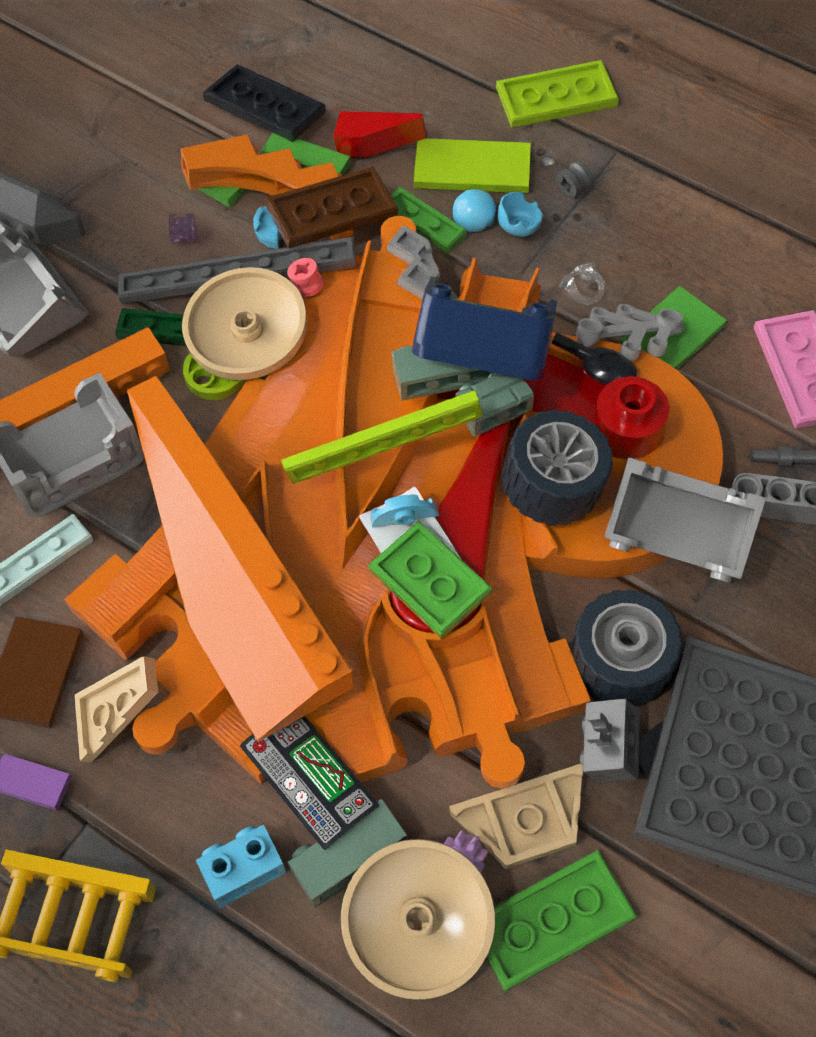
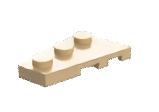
[75,656,158,763]

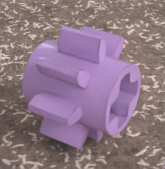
[443,831,488,872]

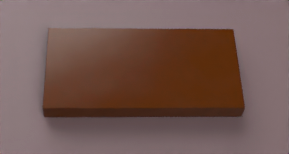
[265,167,398,249]

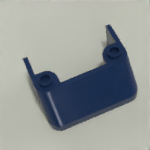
[412,276,557,380]

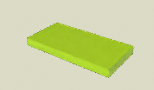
[496,60,619,128]
[414,138,531,193]

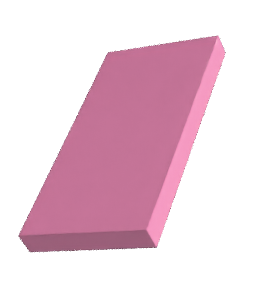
[754,310,816,429]

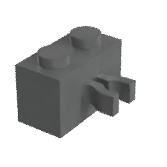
[580,699,640,783]

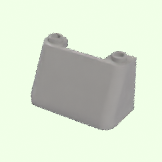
[0,221,89,357]
[0,372,144,517]
[604,457,766,583]

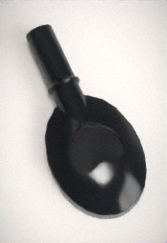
[551,332,637,385]

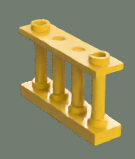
[0,849,156,982]

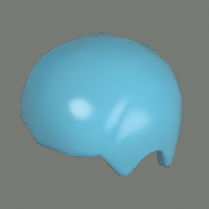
[453,189,497,233]
[498,192,543,237]

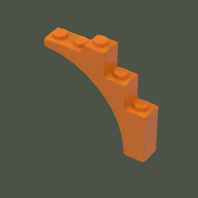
[180,134,353,240]

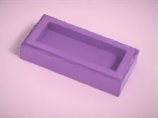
[0,754,72,811]

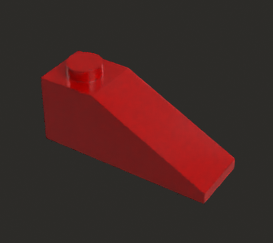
[333,111,427,158]

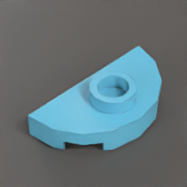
[253,206,281,249]
[370,494,440,528]

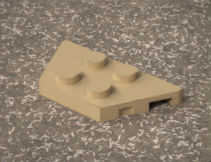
[449,763,583,869]

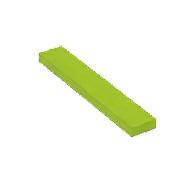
[281,390,483,484]

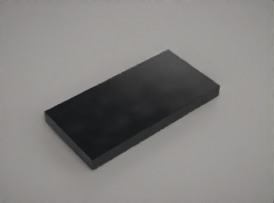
[203,64,326,142]

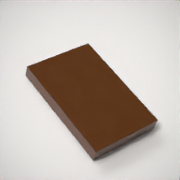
[0,616,83,728]

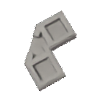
[386,225,440,300]

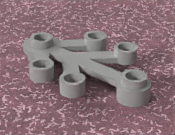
[575,304,684,360]

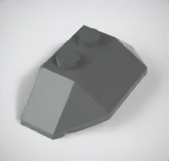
[0,172,85,246]

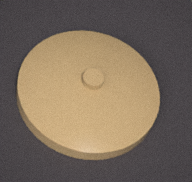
[182,267,308,380]
[341,839,495,999]

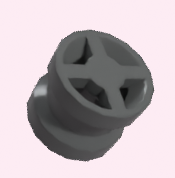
[556,160,593,198]

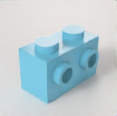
[196,824,286,909]

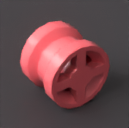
[287,258,324,297]

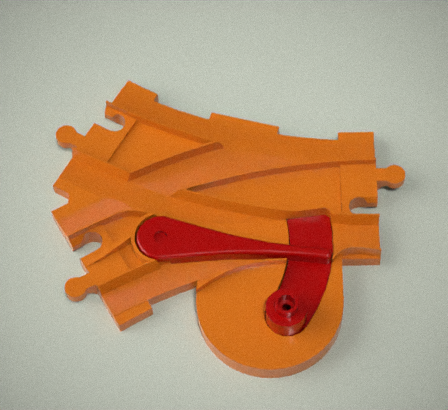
[65,216,723,789]

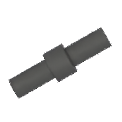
[750,446,816,466]

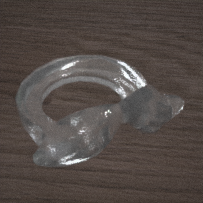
[559,262,605,305]

